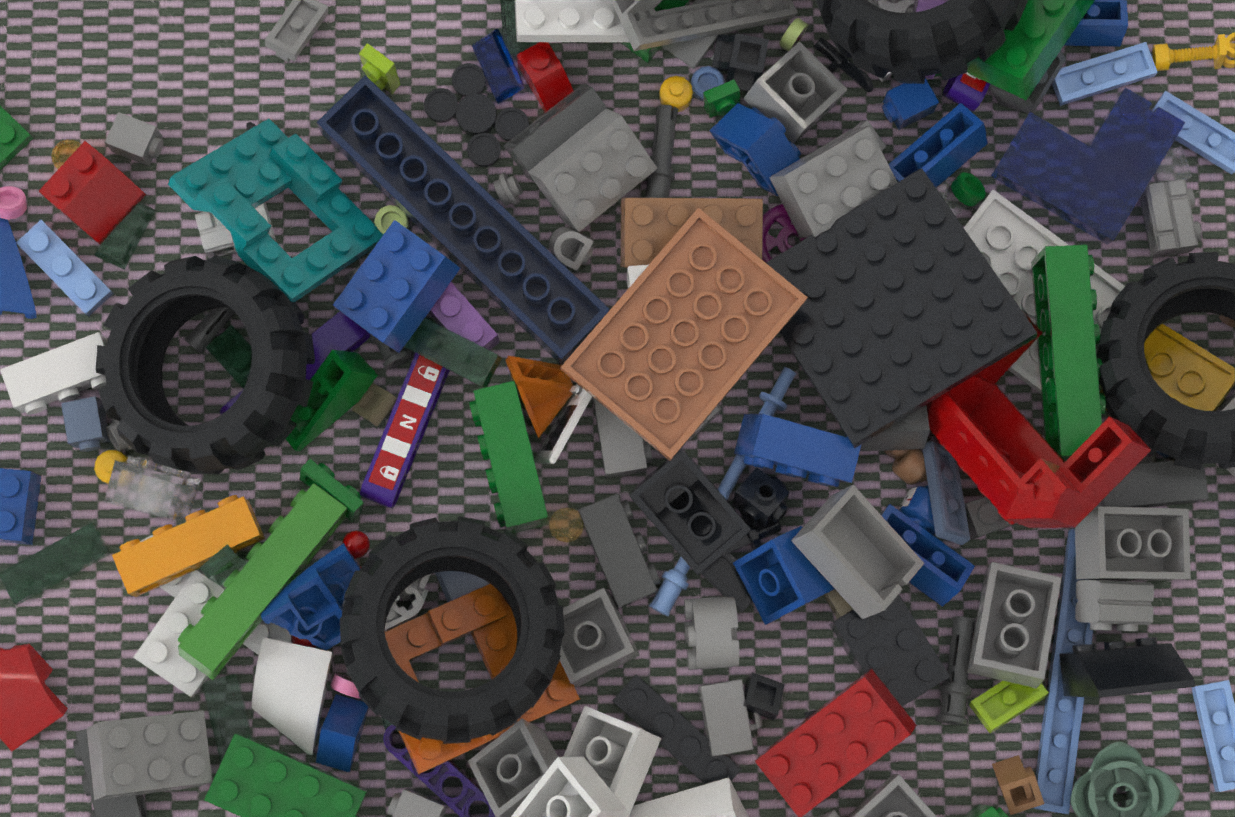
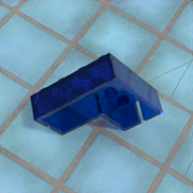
[991,87,1185,245]

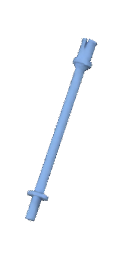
[649,367,796,617]

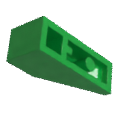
[286,349,378,451]

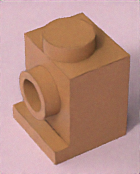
[992,755,1044,815]

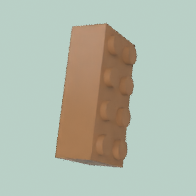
[620,198,763,268]

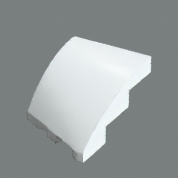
[251,637,334,755]

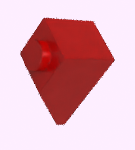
[517,42,574,113]

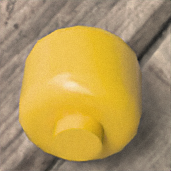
[659,75,693,112]
[94,450,132,486]

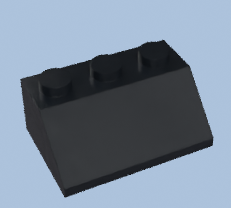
[1059,637,1195,698]

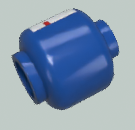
[899,485,935,535]

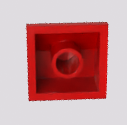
[38,141,146,245]

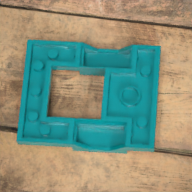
[168,118,384,302]

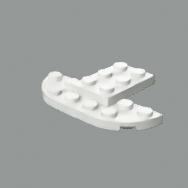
[133,535,292,698]

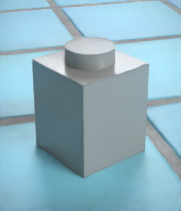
[105,112,163,166]

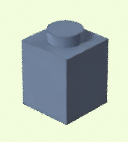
[61,396,110,452]

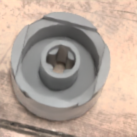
[684,596,739,670]

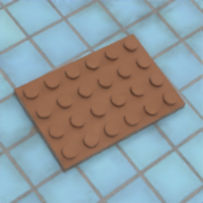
[561,208,808,461]

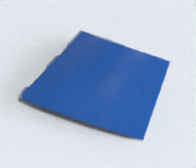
[0,218,37,319]
[260,543,361,651]

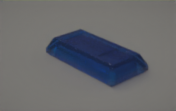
[471,28,525,104]

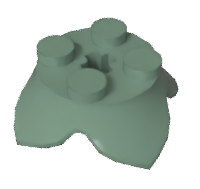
[1070,741,1180,817]

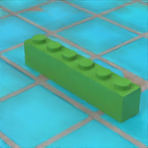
[177,483,347,680]

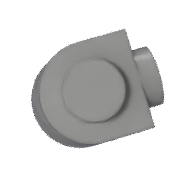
[549,227,594,271]

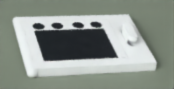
[534,384,592,464]

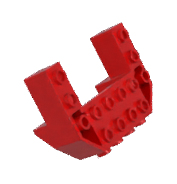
[927,311,1151,528]

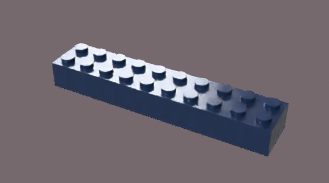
[316,75,610,366]

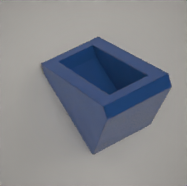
[316,694,369,772]

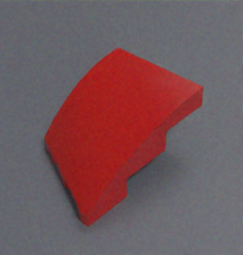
[0,644,68,752]

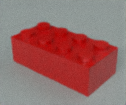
[755,668,917,817]

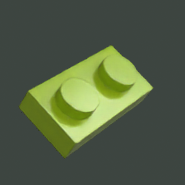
[359,43,401,94]
[969,681,1049,734]

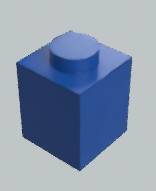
[882,78,939,130]

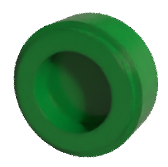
[951,172,986,207]

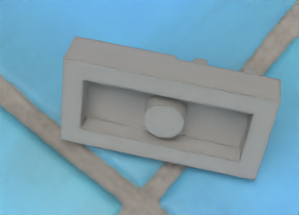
[265,0,328,63]

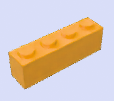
[112,495,265,597]

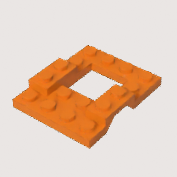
[385,584,580,775]

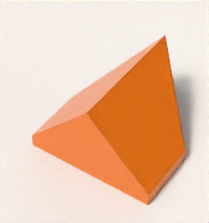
[505,355,573,439]

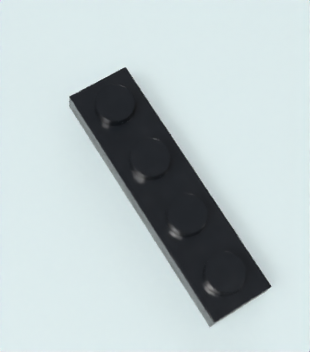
[612,674,742,784]

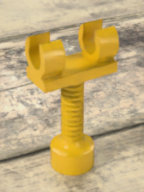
[1152,33,1235,71]

